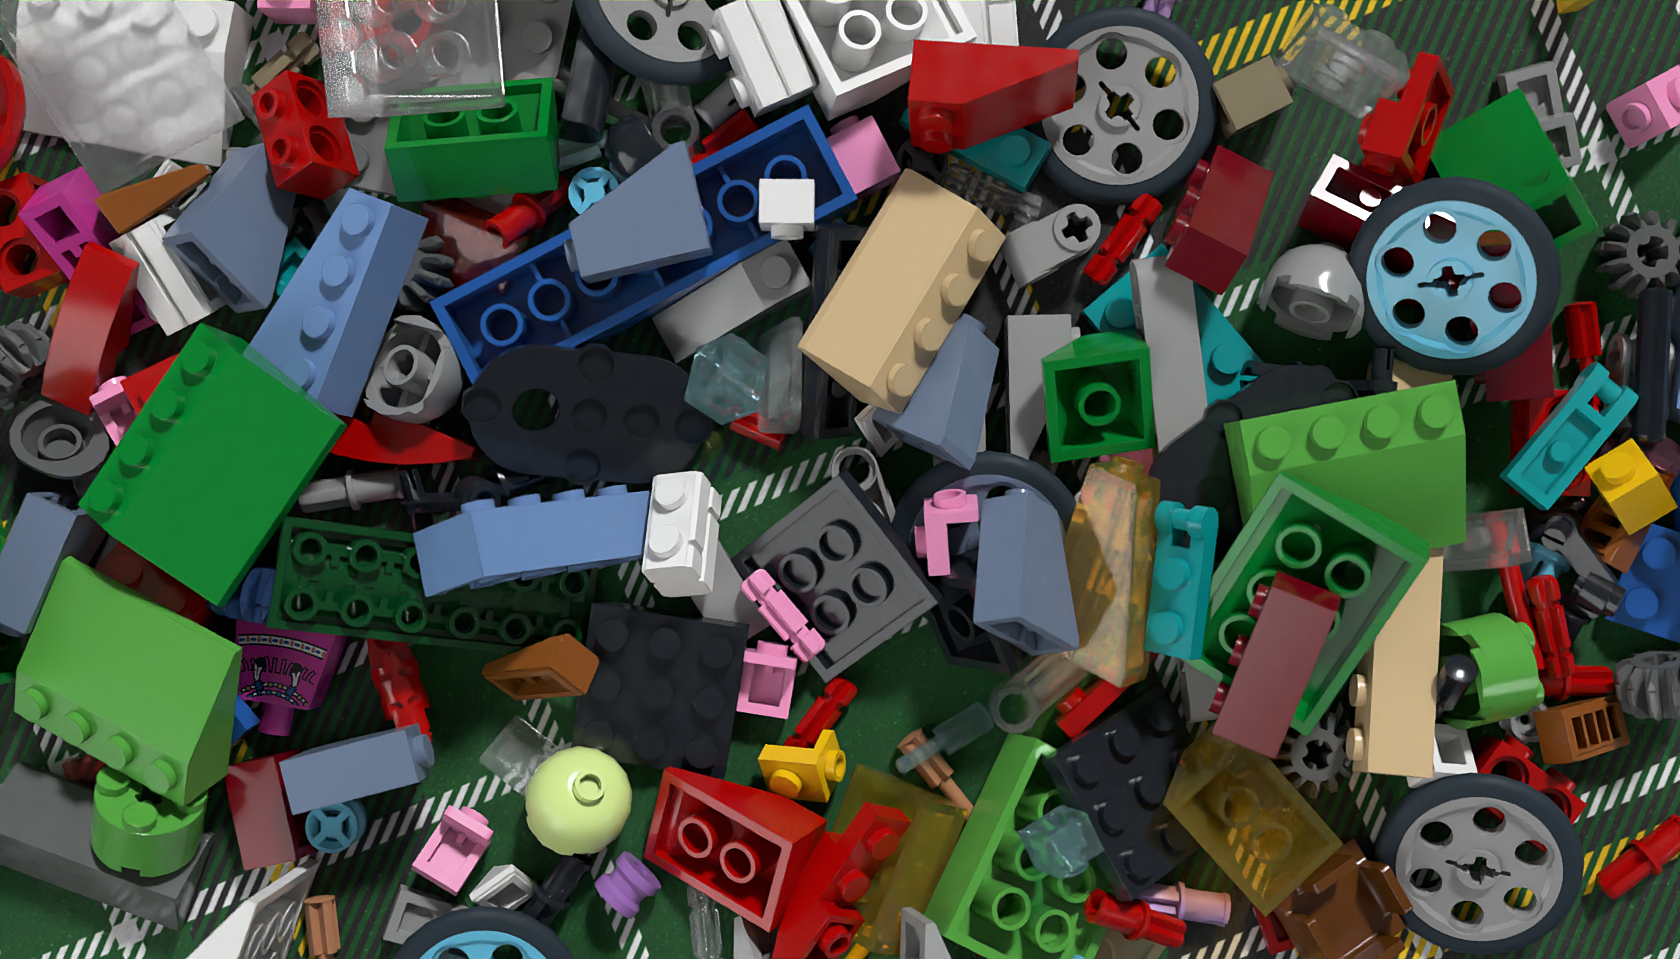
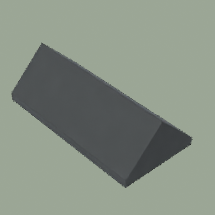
[0,761,215,931]

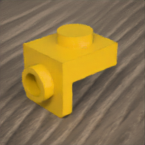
[758,729,846,803]

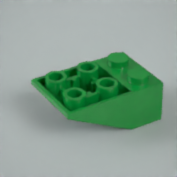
[1431,87,1598,250]

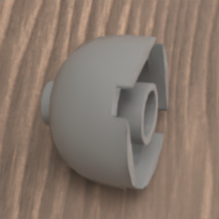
[1259,242,1365,340]
[364,315,467,424]

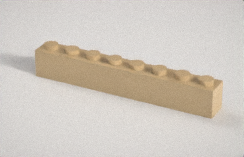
[1346,358,1452,778]

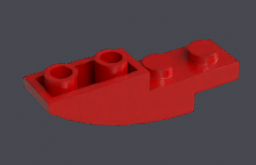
[772,802,912,959]

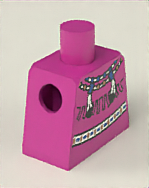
[236,619,348,736]

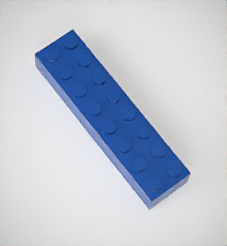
[430,105,858,385]

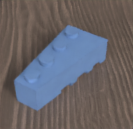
[249,188,428,417]
[413,485,651,597]

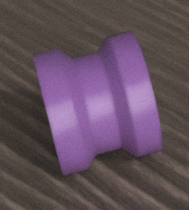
[594,851,661,919]

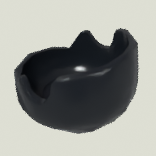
[604,114,663,184]

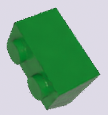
[1041,328,1155,463]

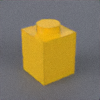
[1583,438,1678,535]

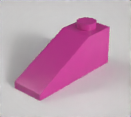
[18,166,156,335]

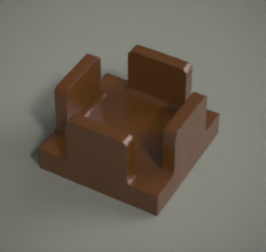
[1264,836,1413,959]

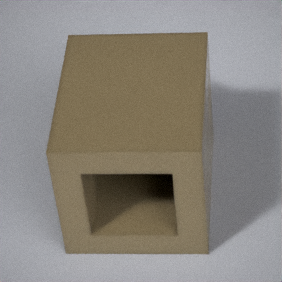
[1212,55,1293,140]

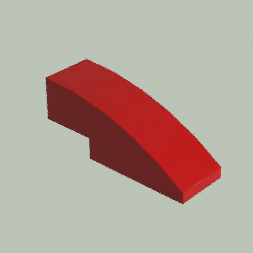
[41,241,140,416]
[330,411,483,466]

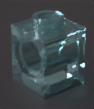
[684,333,769,425]

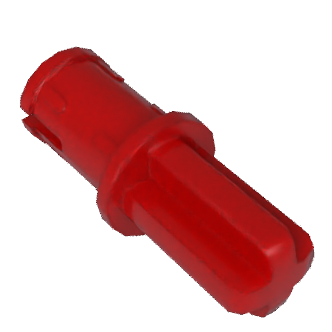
[482,173,571,251]
[1538,665,1615,701]
[1595,814,1680,899]
[1084,889,1187,948]

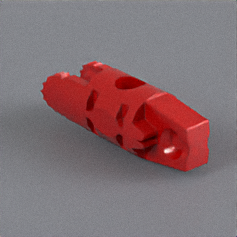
[366,638,433,741]

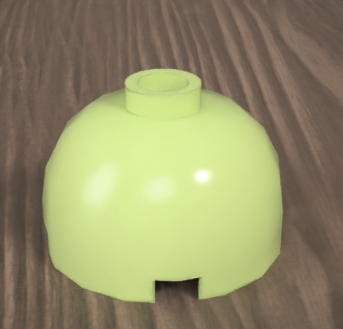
[524,746,632,856]

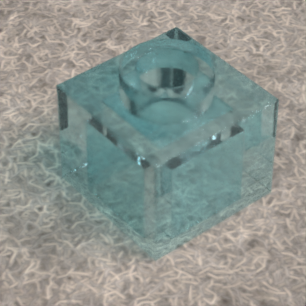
[1018,805,1104,879]

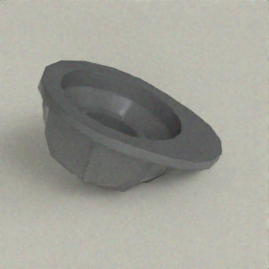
[10,398,110,480]

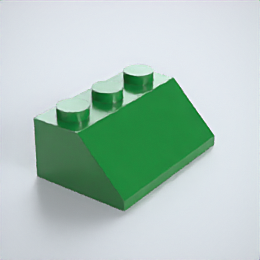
[384,77,560,203]

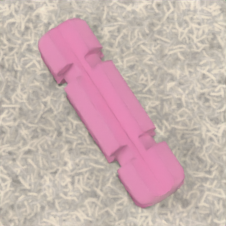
[740,569,826,662]

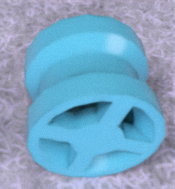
[569,167,620,215]
[305,799,368,854]

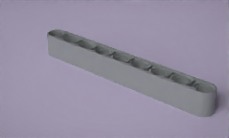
[1130,255,1222,723]

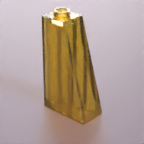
[1054,456,1161,688]

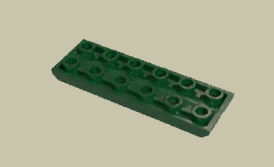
[266,516,599,654]

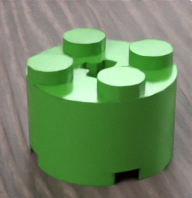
[1438,613,1544,730]
[91,766,208,877]

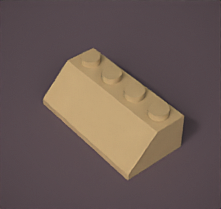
[797,169,1006,414]

